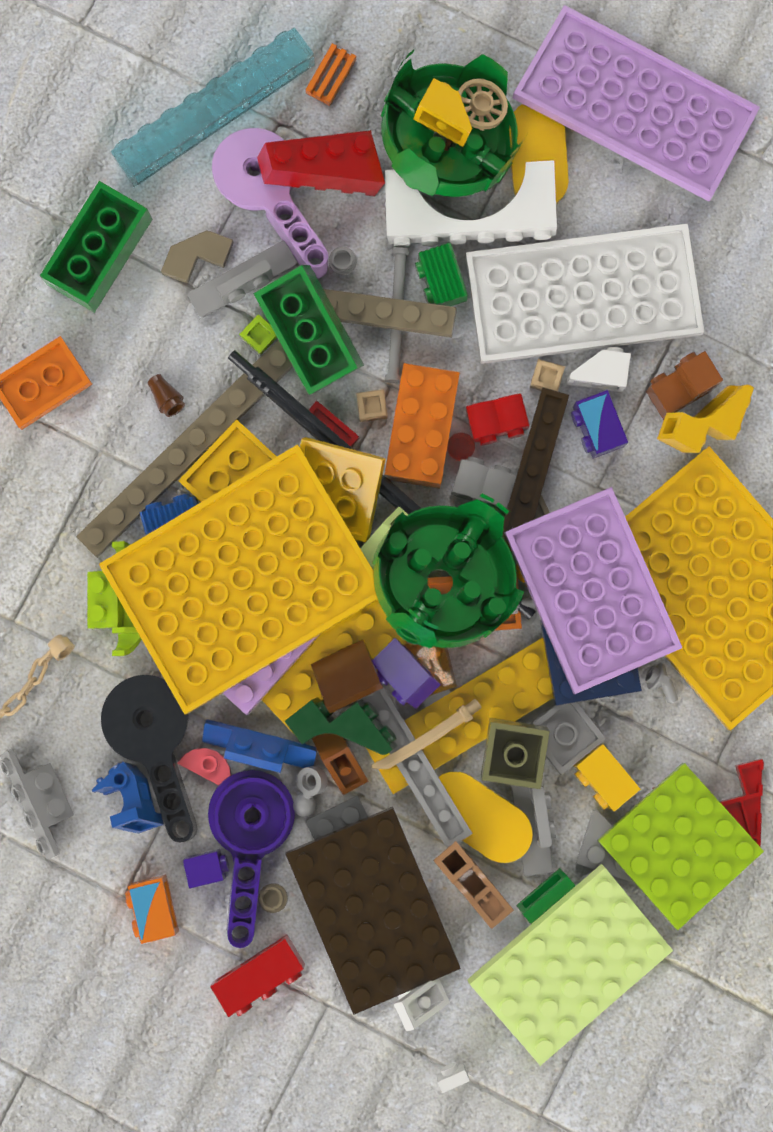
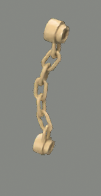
[0,634,75,719]

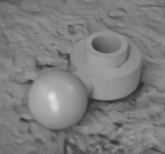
[293,766,327,817]

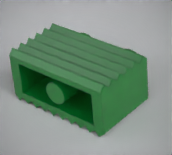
[415,243,468,307]

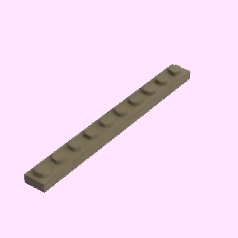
[76,340,293,558]

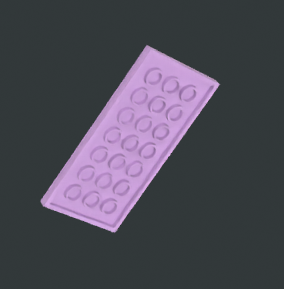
[512,5,760,201]

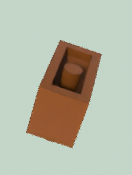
[312,733,369,795]

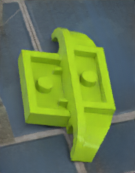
[87,541,142,656]

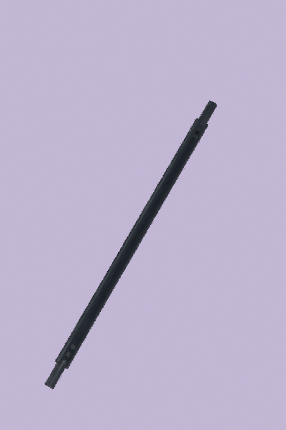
[228,350,536,620]

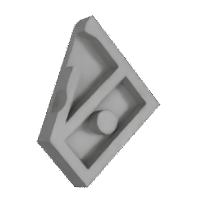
[576,810,633,882]

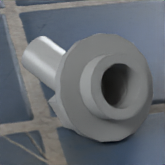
[645,663,678,703]

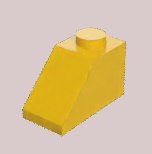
[413,78,472,147]

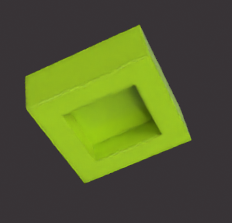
[239,314,277,355]

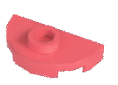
[177,748,231,785]

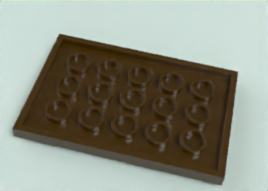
[285,806,461,1015]

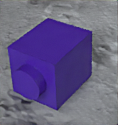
[183,849,230,889]

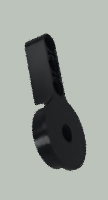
[101,675,198,843]

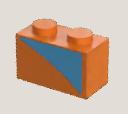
[125,874,179,944]

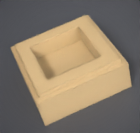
[530,359,565,391]
[356,389,388,422]

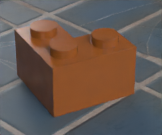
[646,351,723,420]

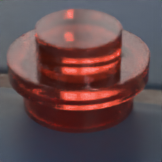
[447,432,475,461]

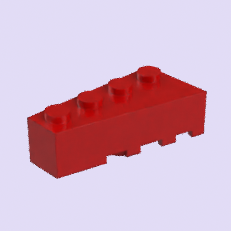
[257,130,385,197]

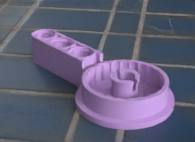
[212,128,328,279]

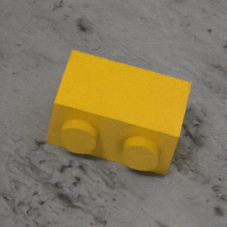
[573,744,641,812]

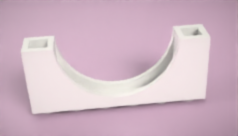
[385,161,557,247]

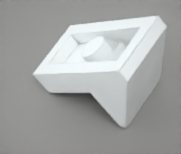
[394,978,450,1031]

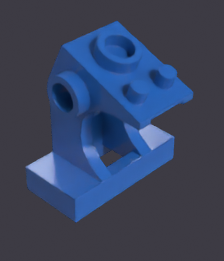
[92,762,164,834]

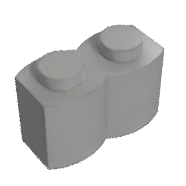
[451,457,516,510]

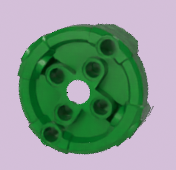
[380,49,528,197]
[372,494,524,649]

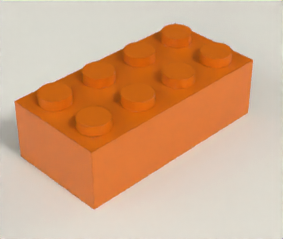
[384,363,460,489]

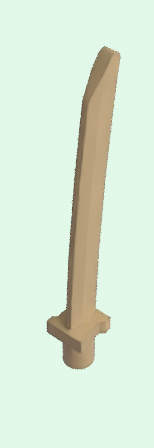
[371,699,482,769]

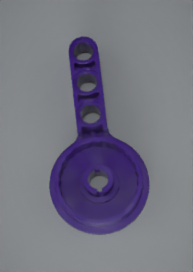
[208,770,295,948]

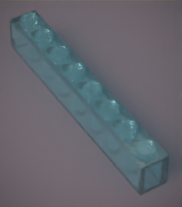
[110,27,315,187]

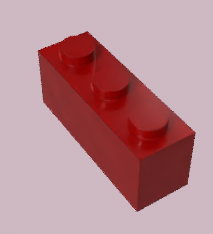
[210,935,305,1017]

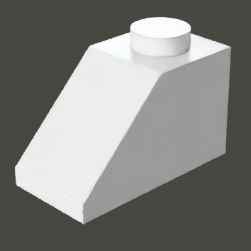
[567,347,631,393]

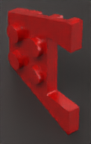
[652,759,764,847]

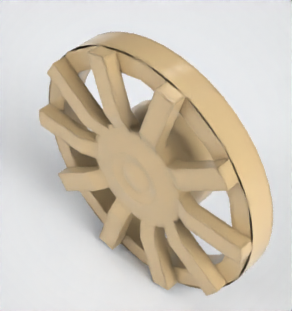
[458,79,508,131]

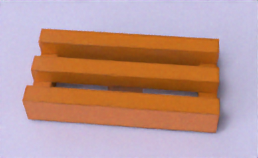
[306,43,356,106]

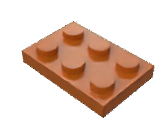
[0,336,92,430]

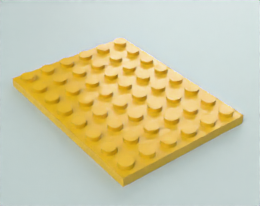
[99,444,378,714]
[625,446,773,731]

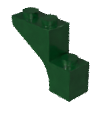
[285,697,398,755]

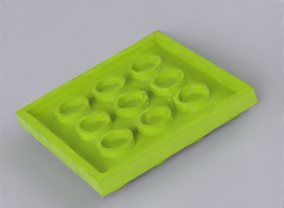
[597,763,764,930]

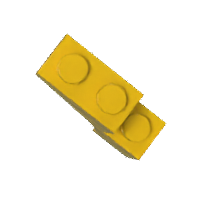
[657,384,754,453]

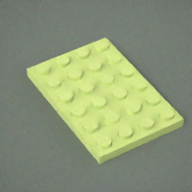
[467,864,673,1066]

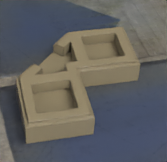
[161,230,234,284]

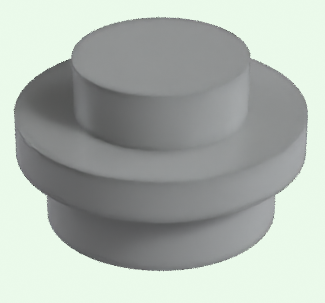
[329,247,357,275]

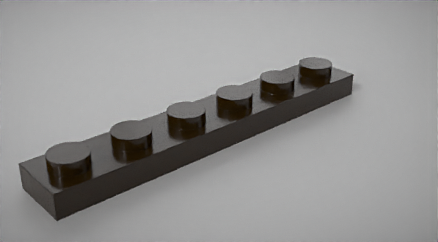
[502,387,569,554]

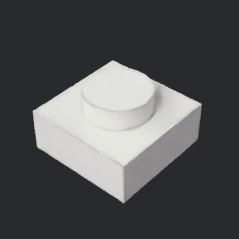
[437,1063,469,1093]

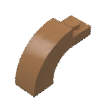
[433,841,514,929]

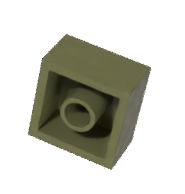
[481,718,550,789]

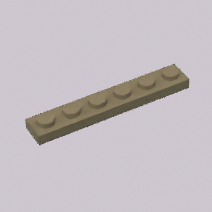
[323,289,457,338]

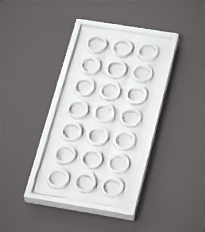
[465,224,704,364]

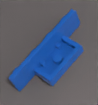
[202,719,317,773]

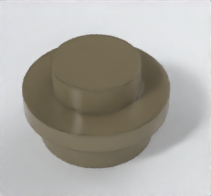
[259,883,288,913]

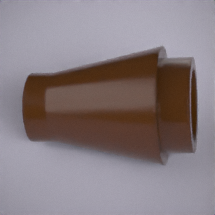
[147,374,185,417]

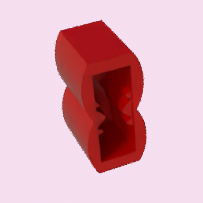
[466,393,529,446]

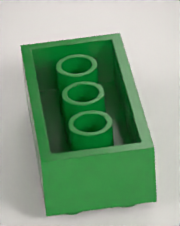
[40,181,153,313]
[253,265,364,395]

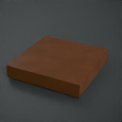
[310,639,383,713]

